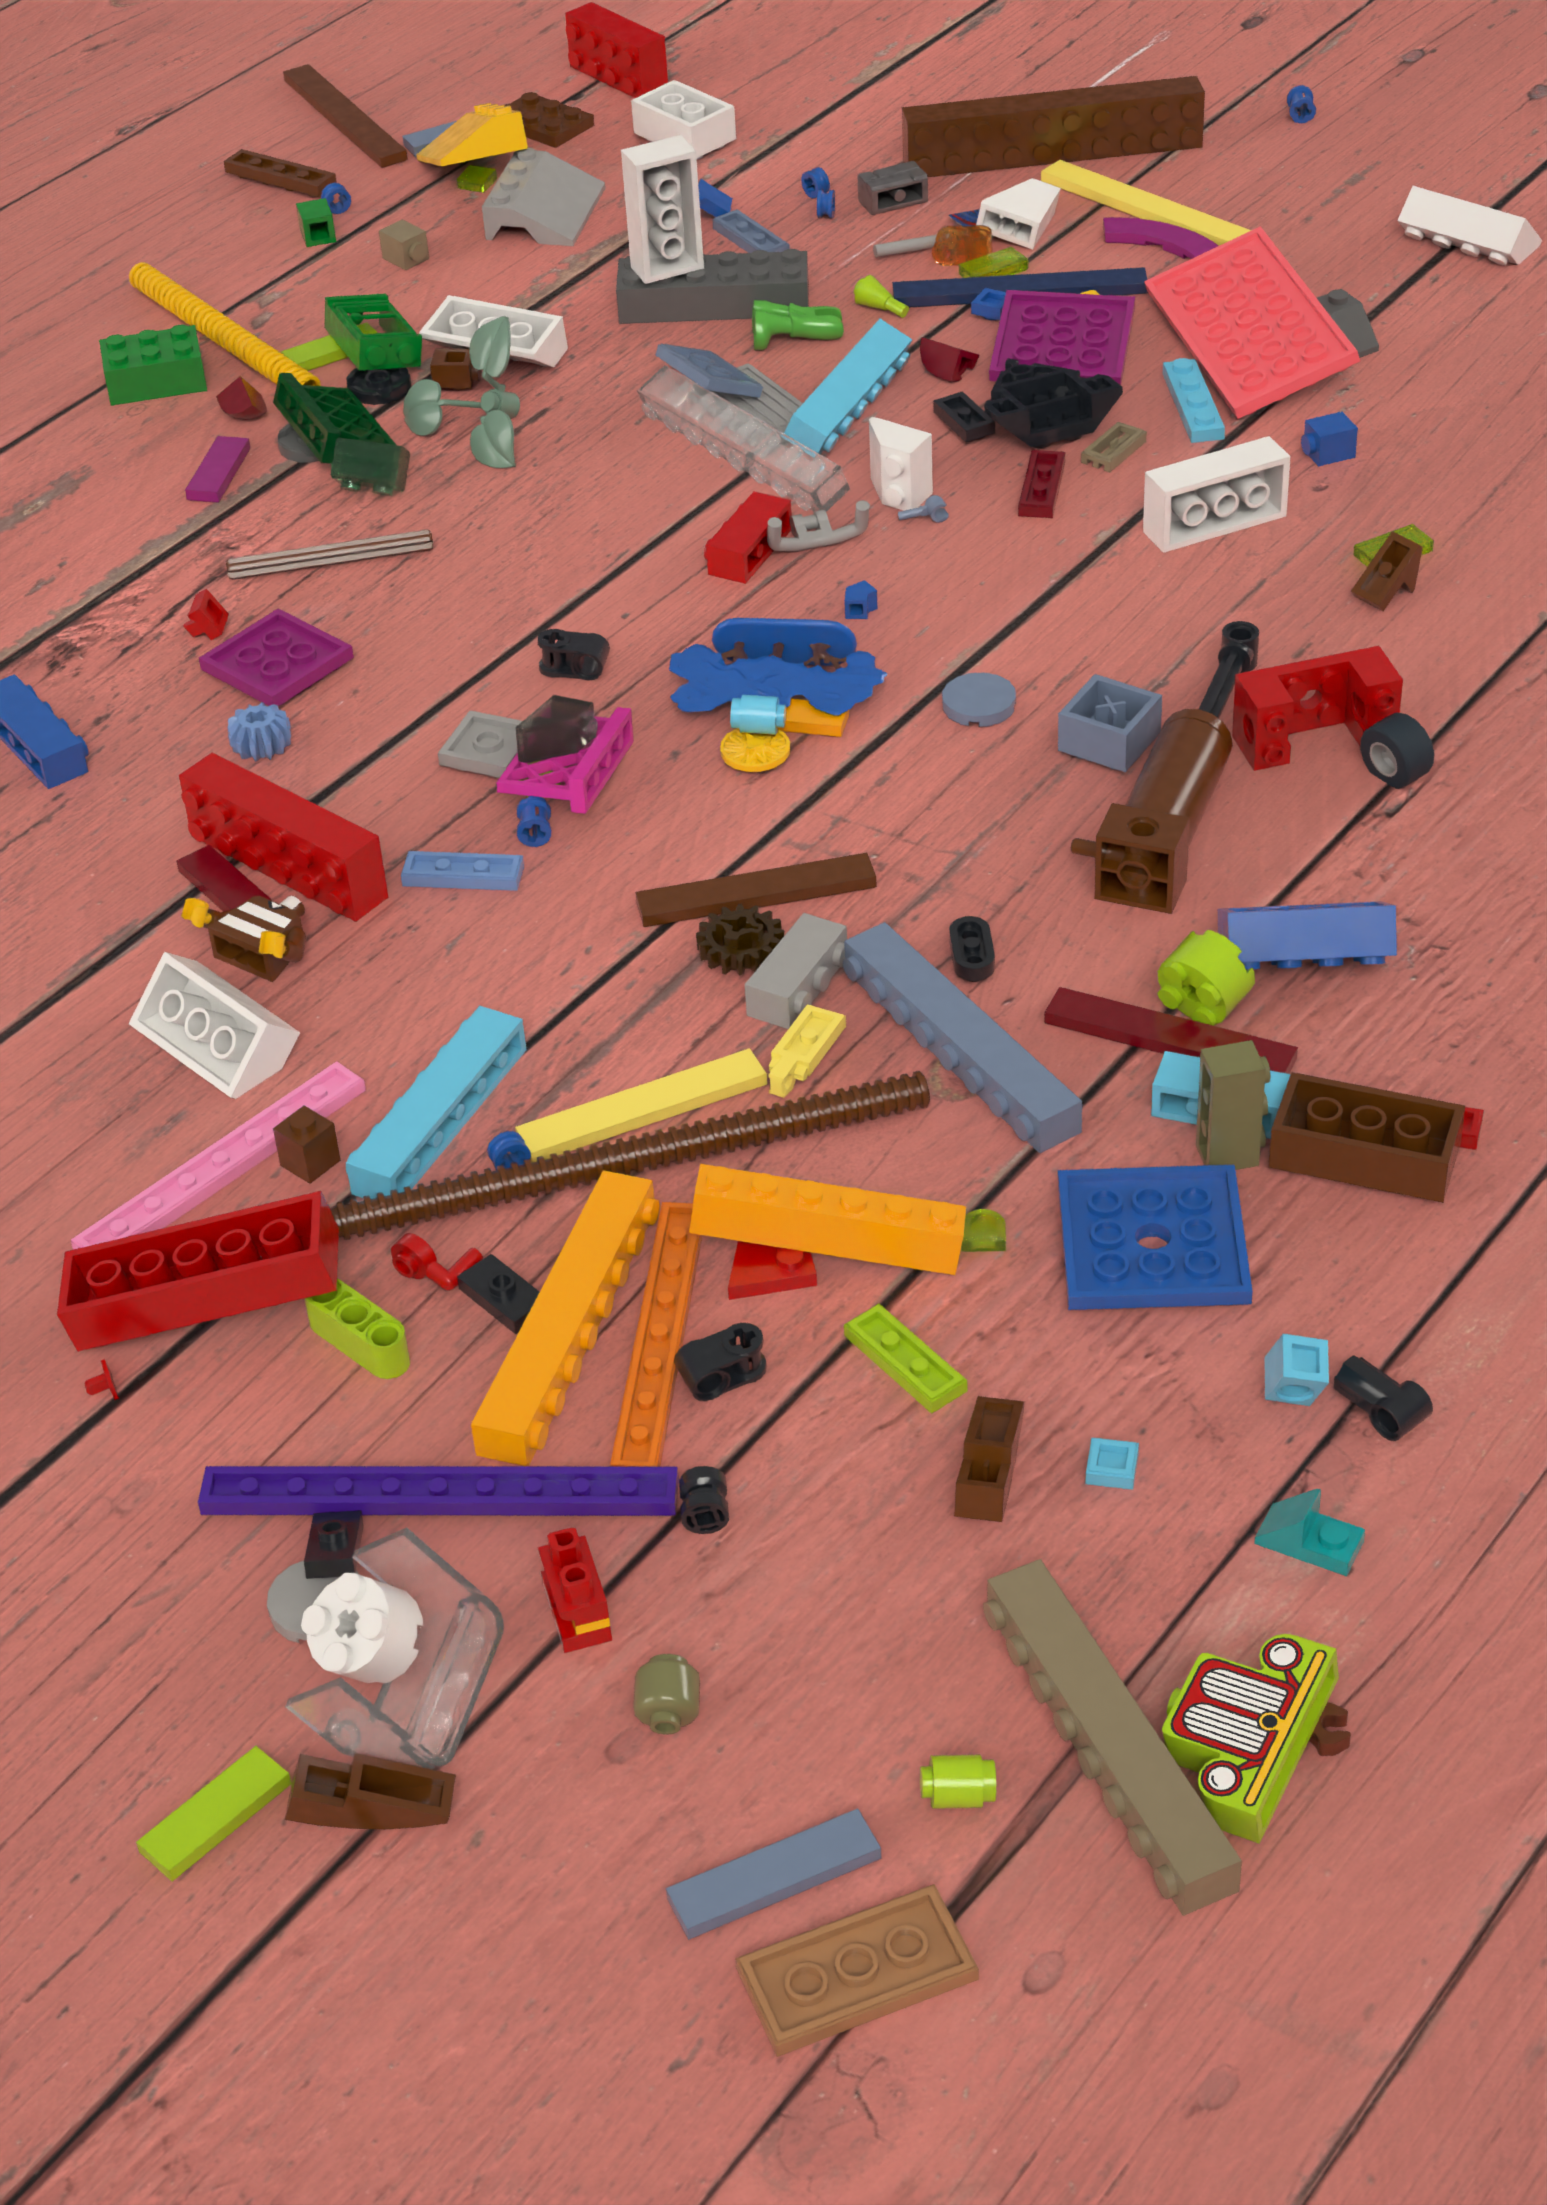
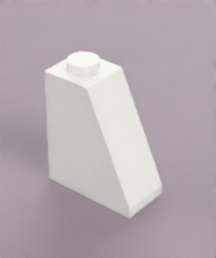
[975,178,1061,250]

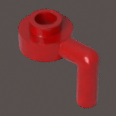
[391,1233,483,1291]

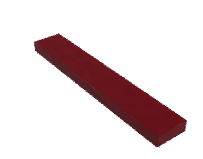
[1044,987,1298,1074]

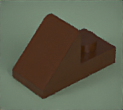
[1351,531,1423,611]

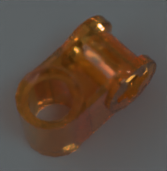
[931,225,993,267]

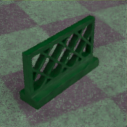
[273,373,399,464]

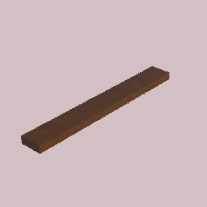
[283,64,408,168]

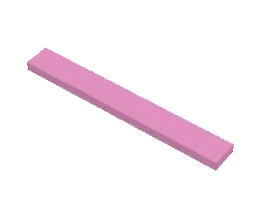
[71,1061,366,1250]

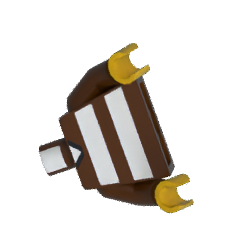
[181,896,306,982]

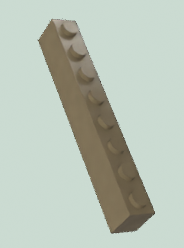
[983,1559,1242,1916]

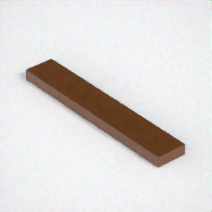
[635,853,877,927]

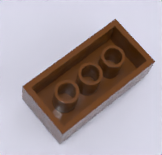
[1269,1072,1465,1203]

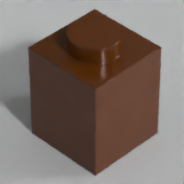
[273,1105,341,1184]

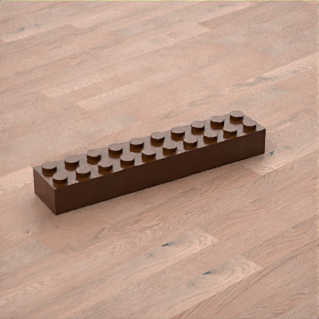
[902,76,1205,177]

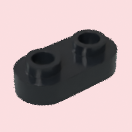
[949,916,995,982]

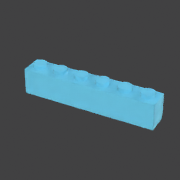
[782,319,912,460]
[346,1005,527,1199]

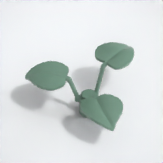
[403,316,520,468]

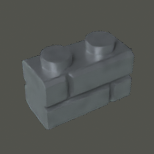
[857,161,928,215]

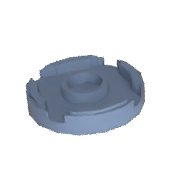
[942,672,1016,727]

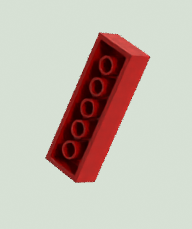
[179,752,389,922]
[57,1191,339,1352]

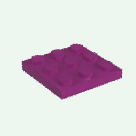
[199,608,354,706]

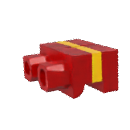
[537,1527,612,1653]

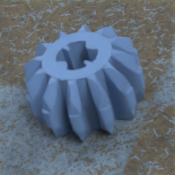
[227,702,291,762]

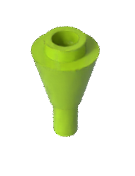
[854,275,909,318]

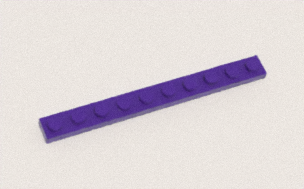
[198,1466,679,1516]

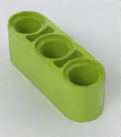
[304,1278,410,1379]

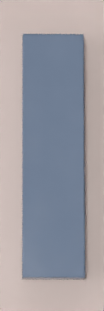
[666,1808,881,1940]

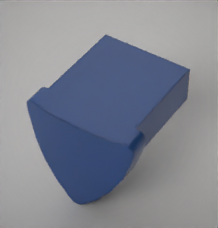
[698,179,733,217]

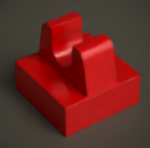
[183,589,229,640]

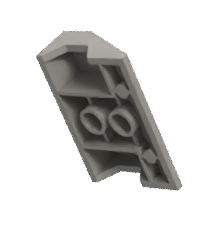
[482,147,606,246]

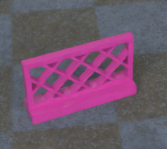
[496,707,634,814]

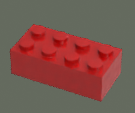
[565,2,668,98]

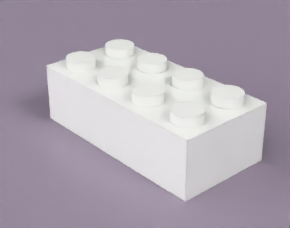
[621,135,704,284]
[1143,436,1290,553]

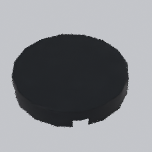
[346,368,411,405]

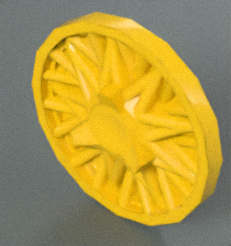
[720,728,790,772]

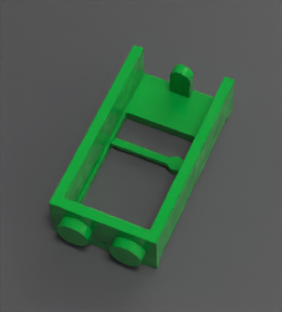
[324,294,422,371]

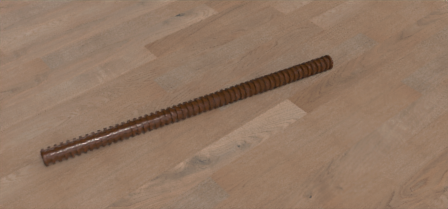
[328,1071,930,1240]

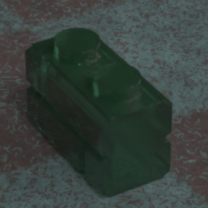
[330,438,410,496]

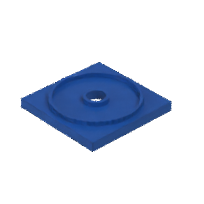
[1058,1164,1253,1310]

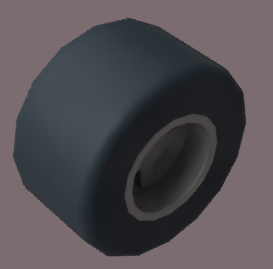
[1360,712,1434,789]

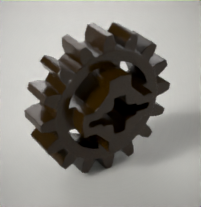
[696,904,784,976]

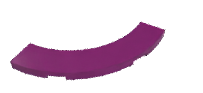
[1103,217,1218,259]

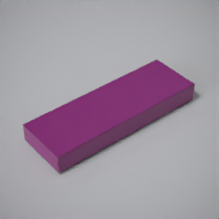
[185,436,250,503]

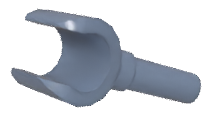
[898,495,949,523]

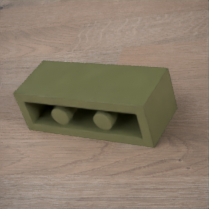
[1196,1040,1271,1170]

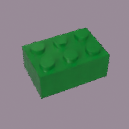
[99,325,207,406]

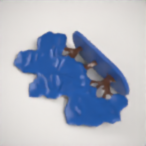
[669,618,888,716]

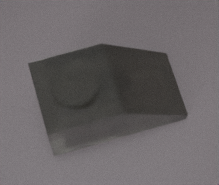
[515,695,598,763]

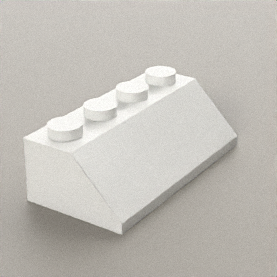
[1397,186,1542,265]
[419,295,568,367]
[129,952,300,1099]

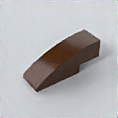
[954,1396,1024,1522]
[285,1753,456,1830]

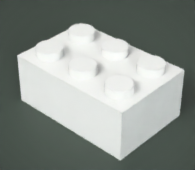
[631,80,736,160]

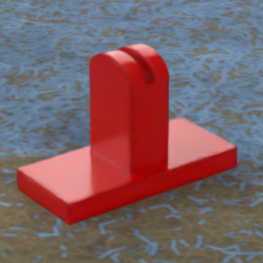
[84,1359,119,1400]

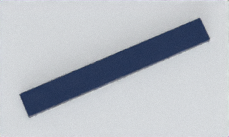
[892,267,1148,308]

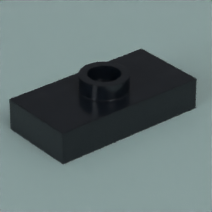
[933,391,995,442]
[457,1254,539,1335]
[304,1510,363,1579]

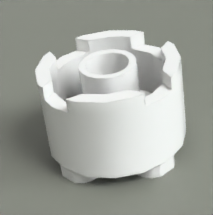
[301,1573,423,1684]

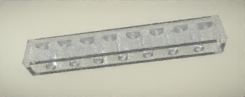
[637,365,850,512]

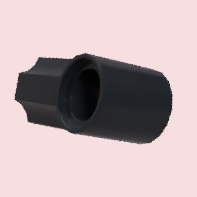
[1333,1355,1433,1441]

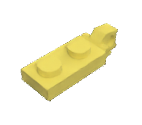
[768,1004,846,1098]

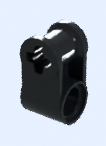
[538,629,610,681]
[674,1323,767,1401]

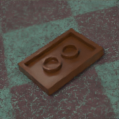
[504,92,595,148]

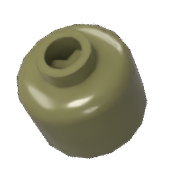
[633,1654,700,1735]

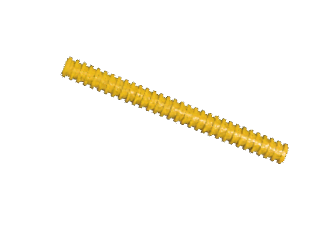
[129,262,321,386]

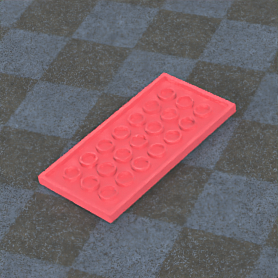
[1144,226,1360,419]

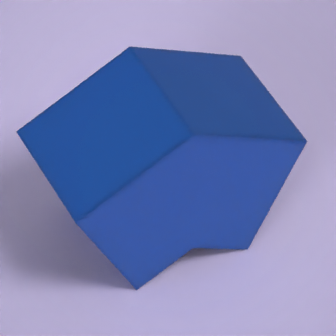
[844,580,878,619]

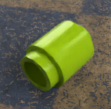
[920,1754,996,1809]

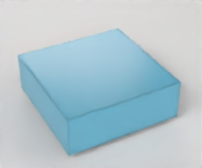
[1085,1438,1139,1490]

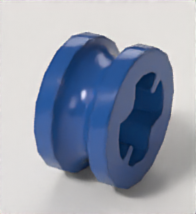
[801,167,830,198]
[321,183,351,214]
[817,190,835,218]
[487,1131,531,1170]

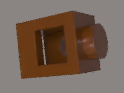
[430,348,481,391]

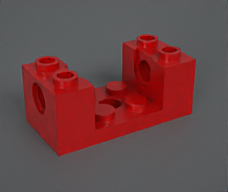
[1232,646,1403,771]

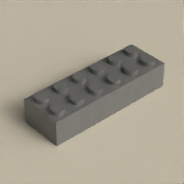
[616,249,809,324]

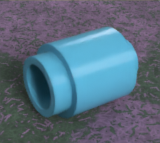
[730,695,786,735]

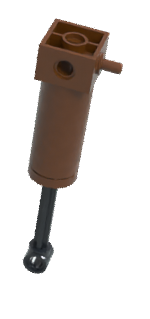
[1071,621,1259,914]

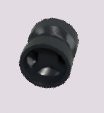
[679,1466,729,1534]

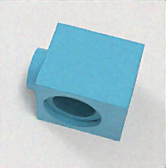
[1264,1334,1329,1406]

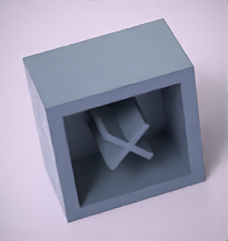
[1058,674,1162,773]

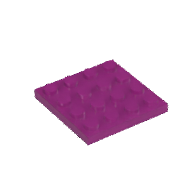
[989,290,1135,385]

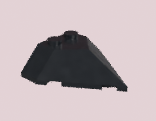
[984,358,1123,448]

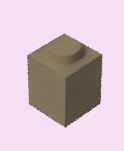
[379,219,429,270]

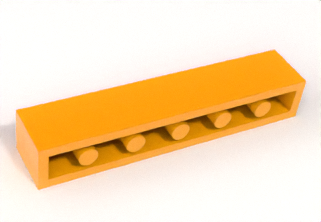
[689,1164,966,1275]

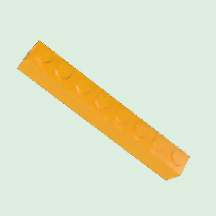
[471,1170,660,1466]

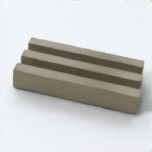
[1081,422,1147,473]

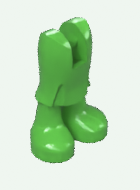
[752,300,844,351]

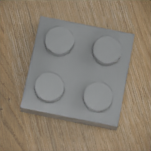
[438,710,537,778]

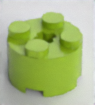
[1157,930,1255,1026]

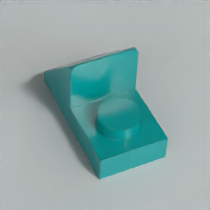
[1254,1489,1365,1576]

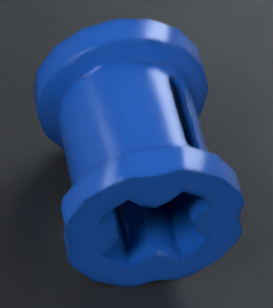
[1287,85,1316,124]
[517,796,552,847]

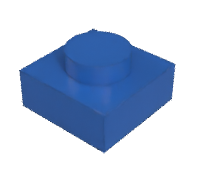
[971,288,1006,320]

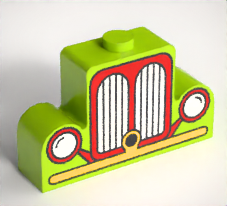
[1162,1634,1339,1844]

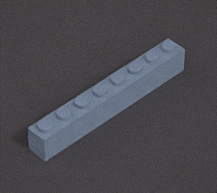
[843,922,1082,1153]

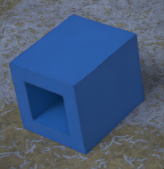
[1301,411,1358,467]

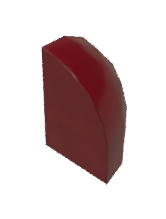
[920,337,980,381]
[216,376,267,419]

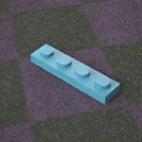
[1162,358,1225,443]

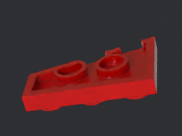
[728,1241,817,1300]

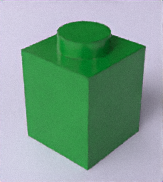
[296,198,336,247]

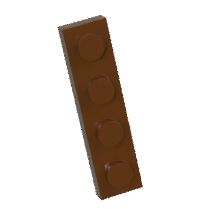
[223,149,337,197]

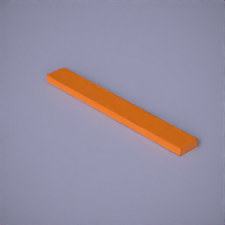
[610,1202,703,1467]

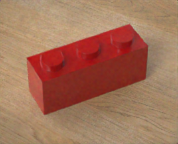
[704,491,792,584]

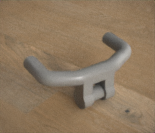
[767,500,870,552]

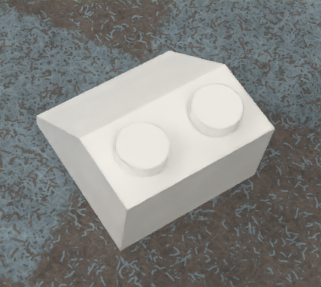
[869,416,933,511]

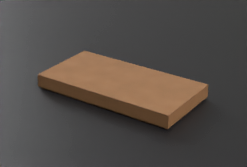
[735,1884,979,2057]

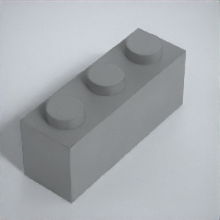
[745,913,847,1029]

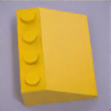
[416,103,528,166]

